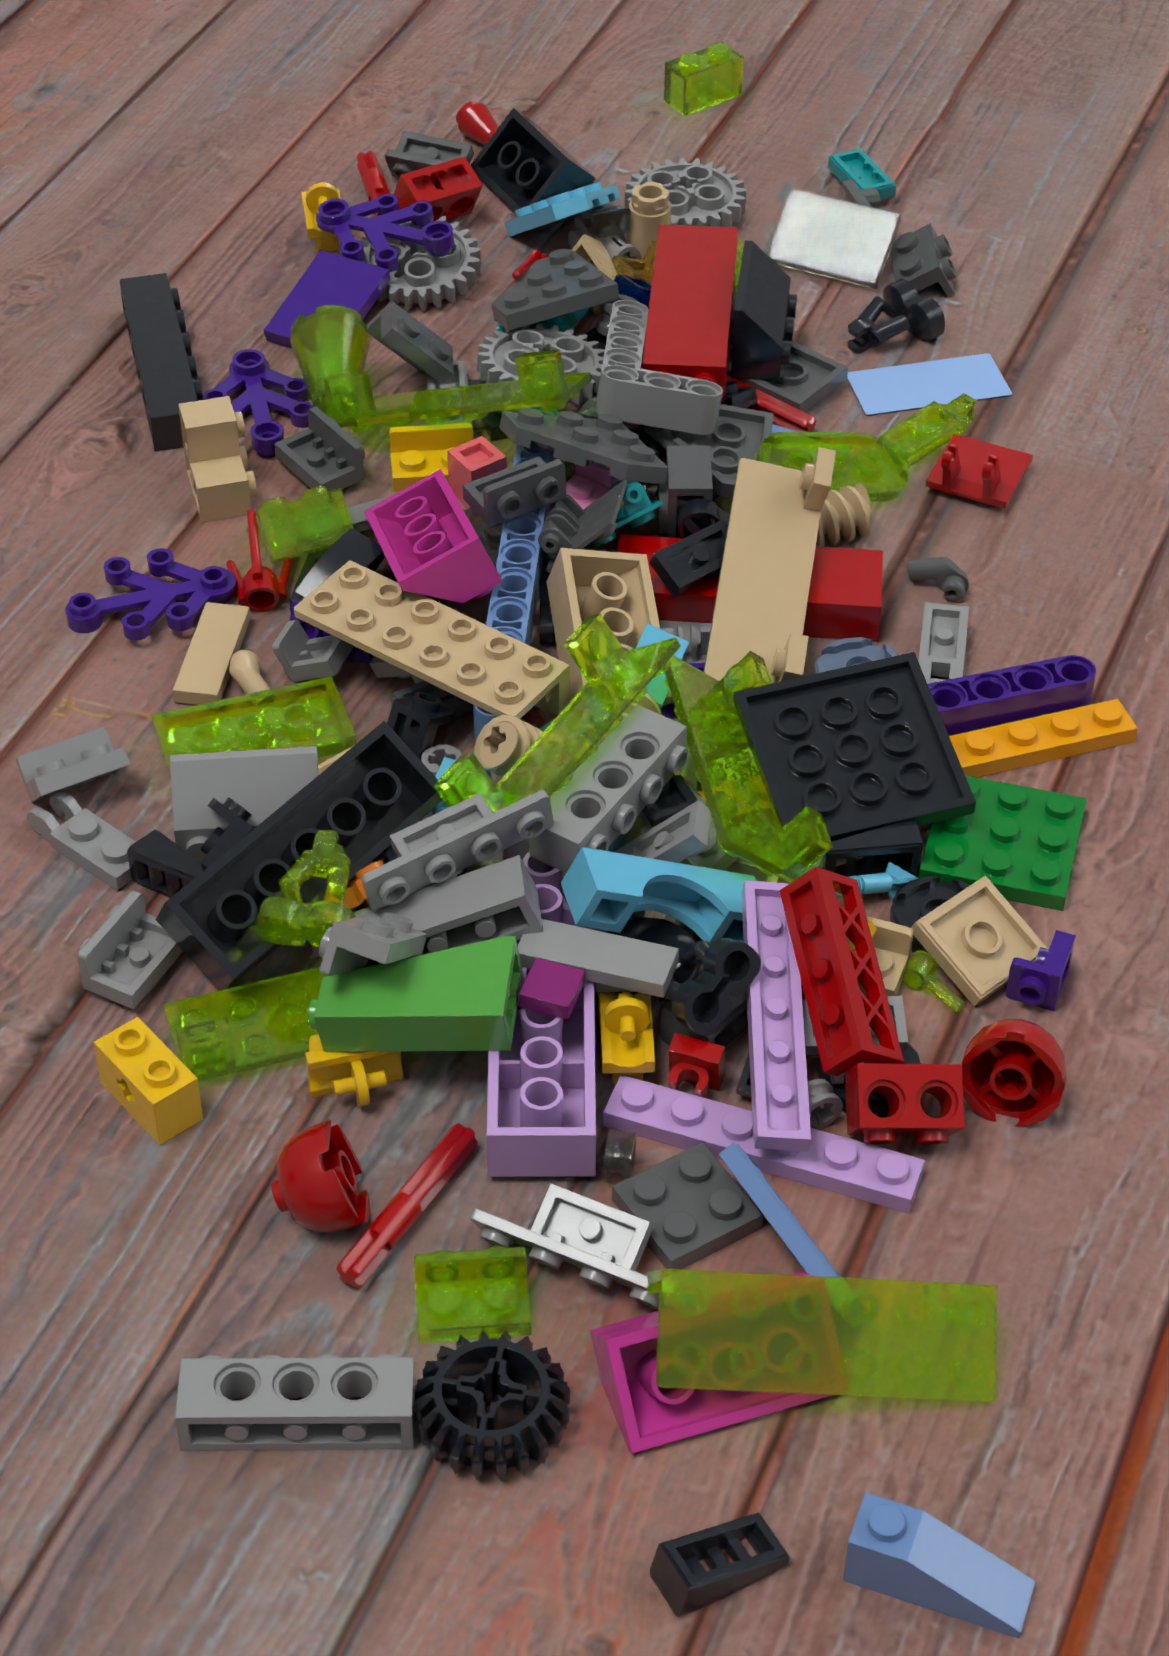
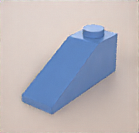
[843,1492,1036,1638]

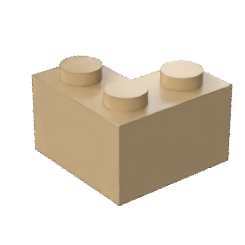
[178,396,257,523]

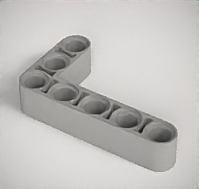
[595,300,723,435]

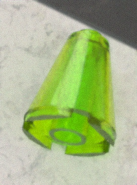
[290,305,371,420]

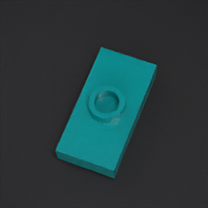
[828,148,896,200]

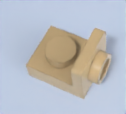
[858,916,914,997]

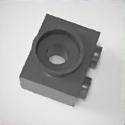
[657,446,713,538]

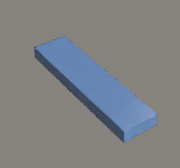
[719,1143,869,1331]

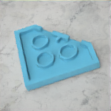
[504,182,621,237]

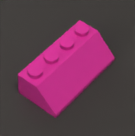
[364,469,503,603]
[590,1271,848,1453]

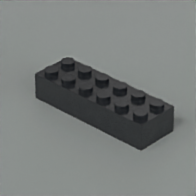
[155,721,451,994]

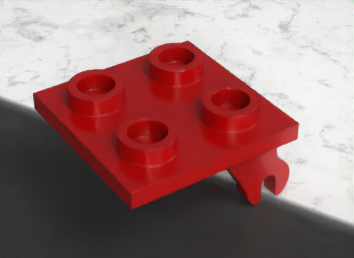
[925,434,1033,509]

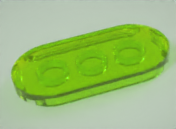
[754,432,910,502]

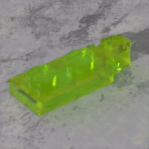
[877,393,976,469]

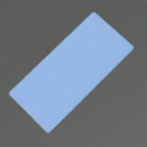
[847,353,1012,415]

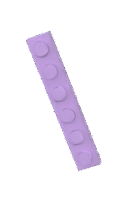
[741,880,811,1152]
[603,1074,925,1213]

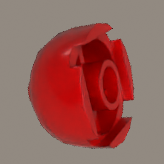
[961,1019,1067,1126]
[271,1120,370,1233]

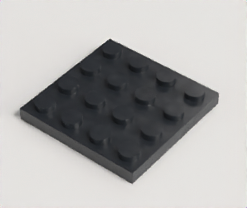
[733,652,976,856]

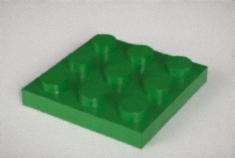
[919,775,1087,911]

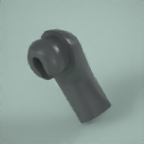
[907,557,969,601]

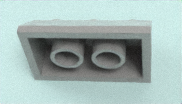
[170,746,319,862]

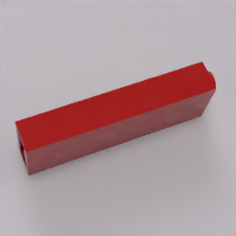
[642,225,738,401]
[609,534,883,641]

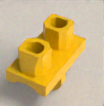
[301,182,341,252]
[599,992,655,1085]
[305,1034,403,1107]

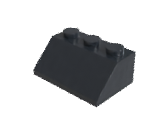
[471,108,596,212]
[731,240,797,381]

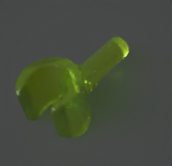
[903,950,965,1012]

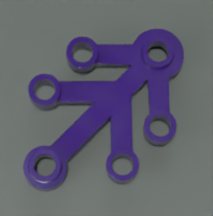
[316,194,455,272]
[203,349,314,458]
[65,548,236,641]

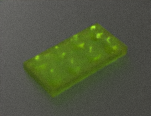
[151,676,356,780]

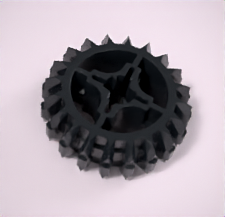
[413,1329,570,1482]

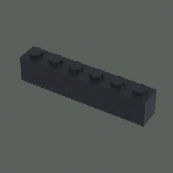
[119,273,203,452]

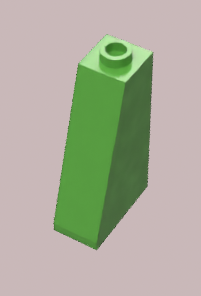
[309,936,523,1052]

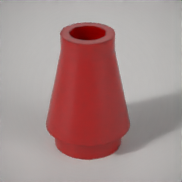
[456,101,499,146]

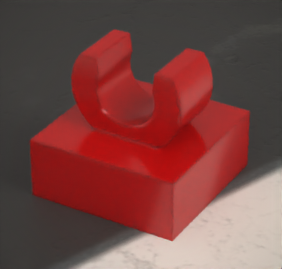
[668,1033,725,1098]

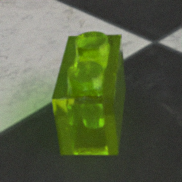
[664,42,744,116]

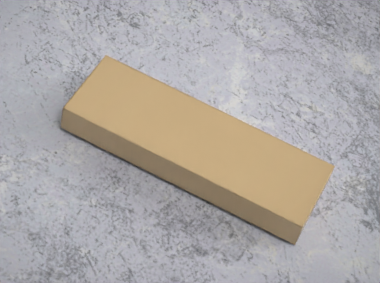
[172,602,251,707]

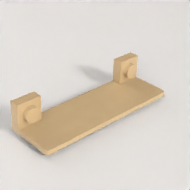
[702,447,836,691]
[294,560,570,719]

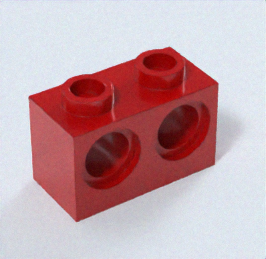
[393,156,483,221]
[845,1063,965,1145]

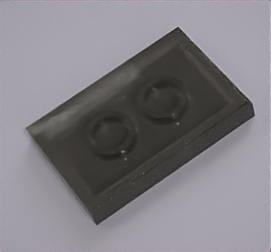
[767,189,901,289]

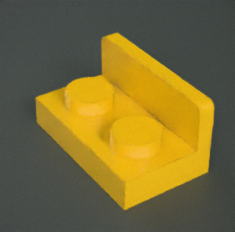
[389,423,473,492]

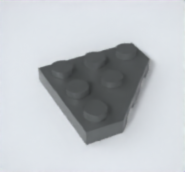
[492,249,620,331]
[644,404,774,498]
[499,408,668,484]

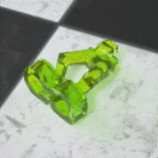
[255,830,356,947]

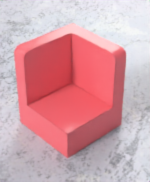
[447,436,507,512]

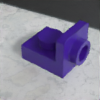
[1006,930,1076,1011]

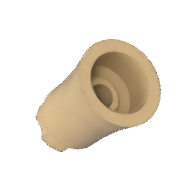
[626,182,671,273]

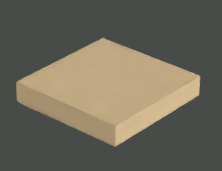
[911,876,1048,1007]

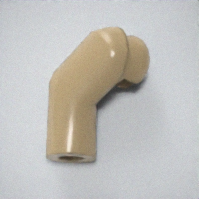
[229,650,274,706]

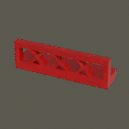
[779,867,904,1076]

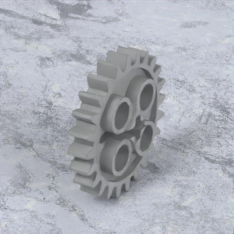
[624,158,747,227]
[361,216,481,311]
[477,323,605,407]

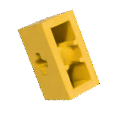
[93,1017,203,1146]

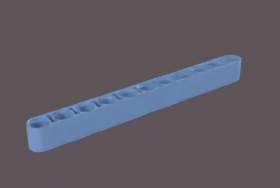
[473,405,559,742]

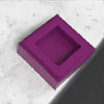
[518,958,585,1019]

